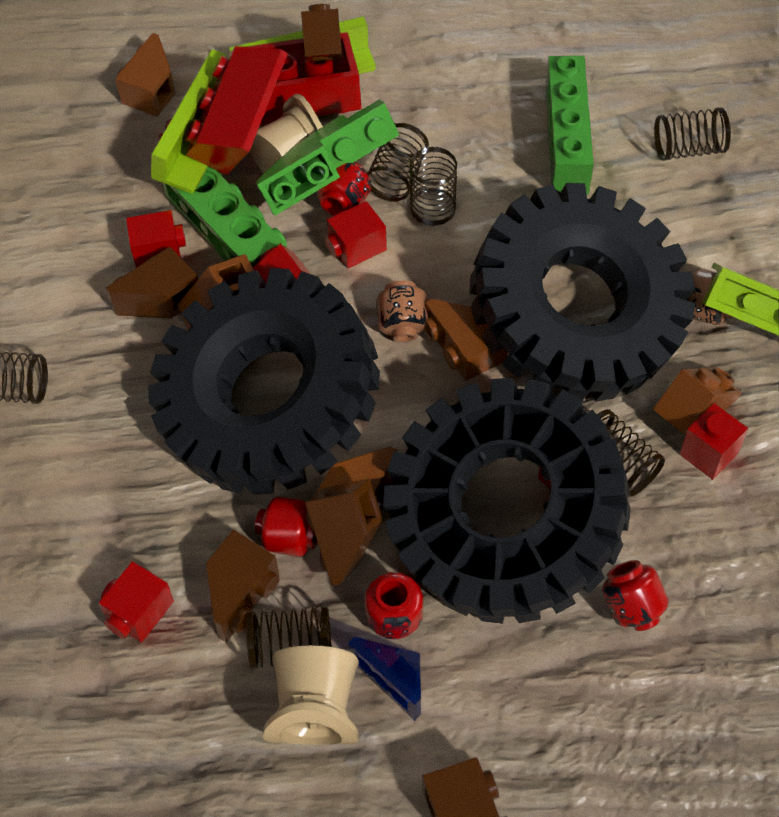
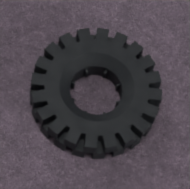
[469,183,695,402]
[148,269,380,495]
[383,378,631,624]

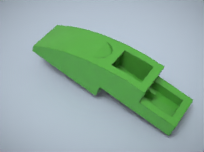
[256,99,400,216]

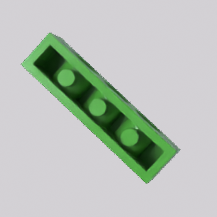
[545,56,594,194]
[162,167,287,268]

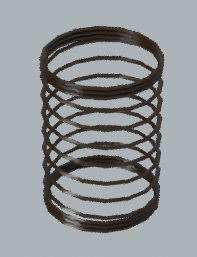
[654,107,731,161]
[367,123,429,202]
[409,147,457,226]
[0,352,48,404]
[597,409,665,497]
[246,606,332,668]

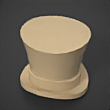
[250,94,323,174]
[263,646,359,745]

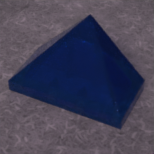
[348,637,421,721]

